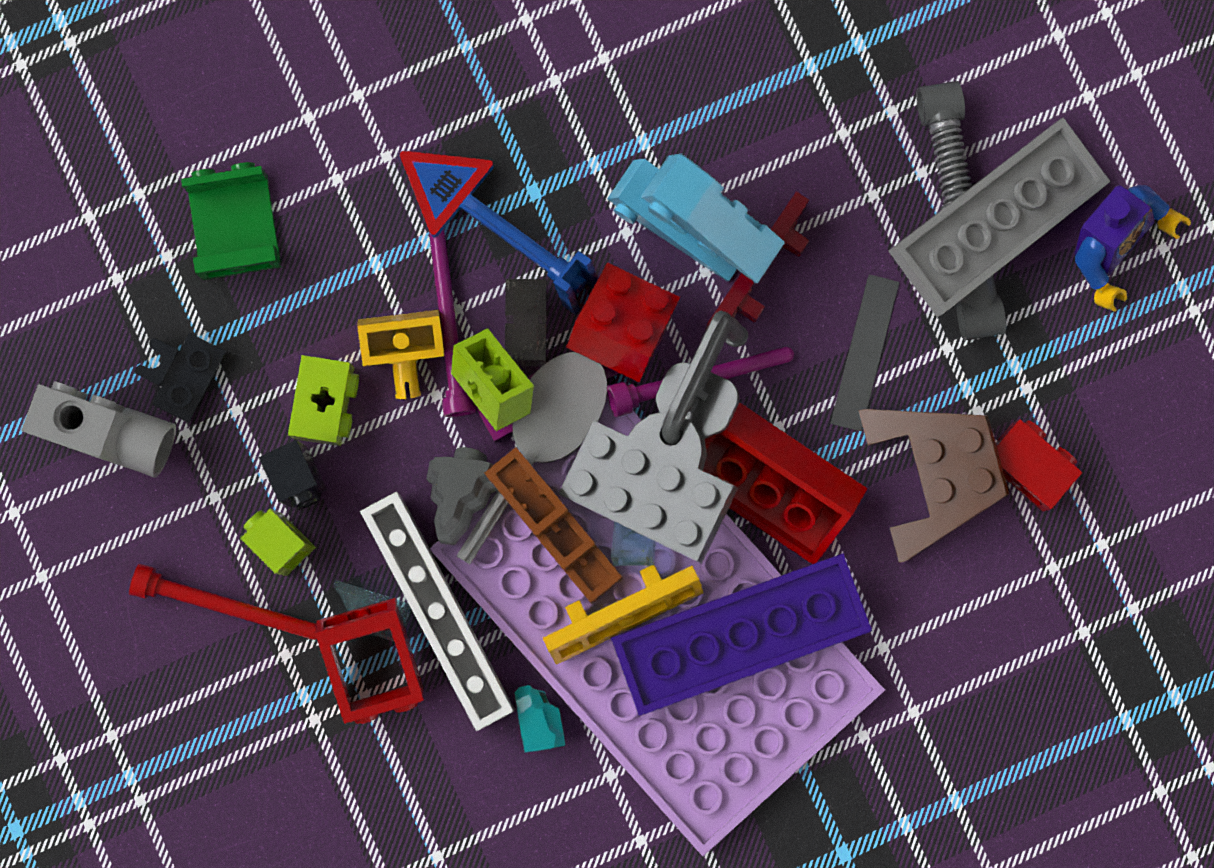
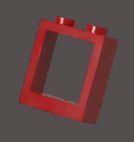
[315,598,424,724]

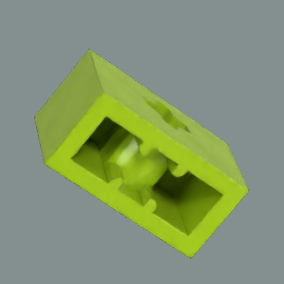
[451,328,534,431]
[288,355,359,446]
[240,509,316,576]

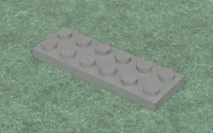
[888,118,1110,317]

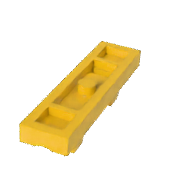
[543,564,704,665]

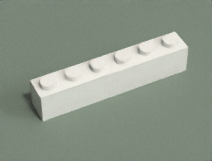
[360,492,515,731]

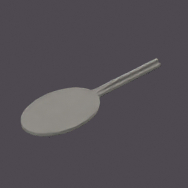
[457,352,607,565]

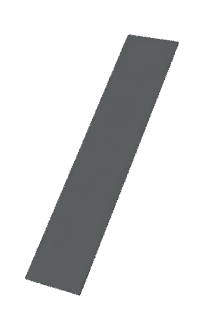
[831,274,899,431]

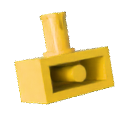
[357,310,444,399]

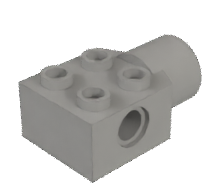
[21,381,176,478]

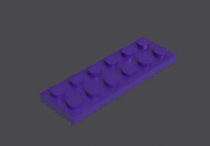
[611,553,872,716]

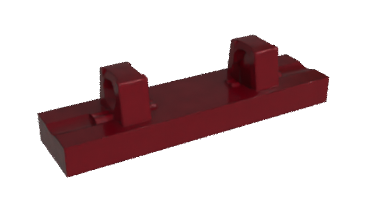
[705,191,810,331]

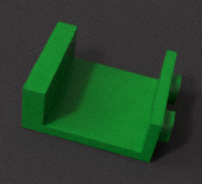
[181,162,281,280]

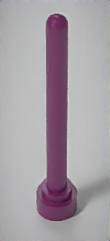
[429,230,476,417]
[607,347,794,417]

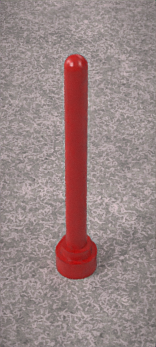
[129,563,317,640]

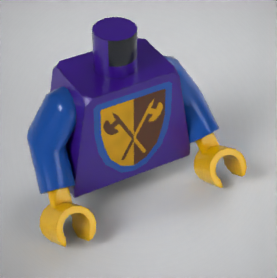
[1074,185,1191,312]

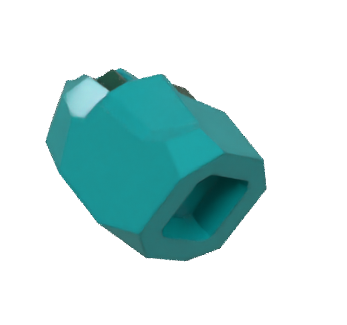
[515,685,566,752]

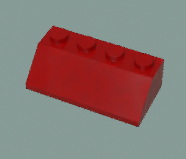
[703,402,868,564]

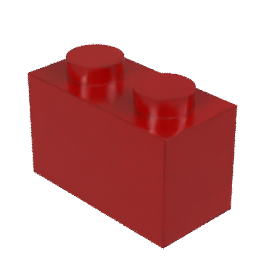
[996,419,1083,512]

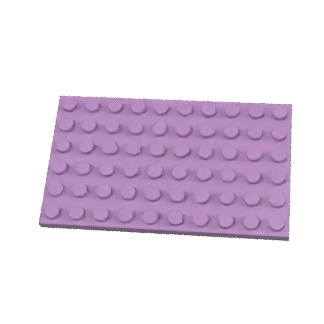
[430,397,885,856]

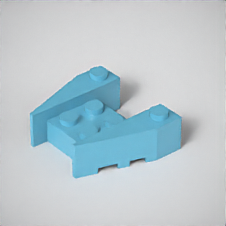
[607,154,785,283]

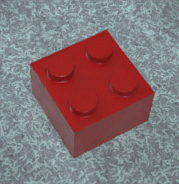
[566,262,680,382]

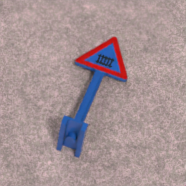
[399,151,598,315]

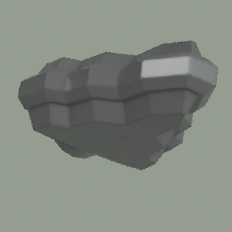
[426,447,498,545]

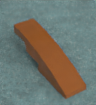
[484,447,623,604]

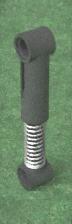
[916,81,1006,341]

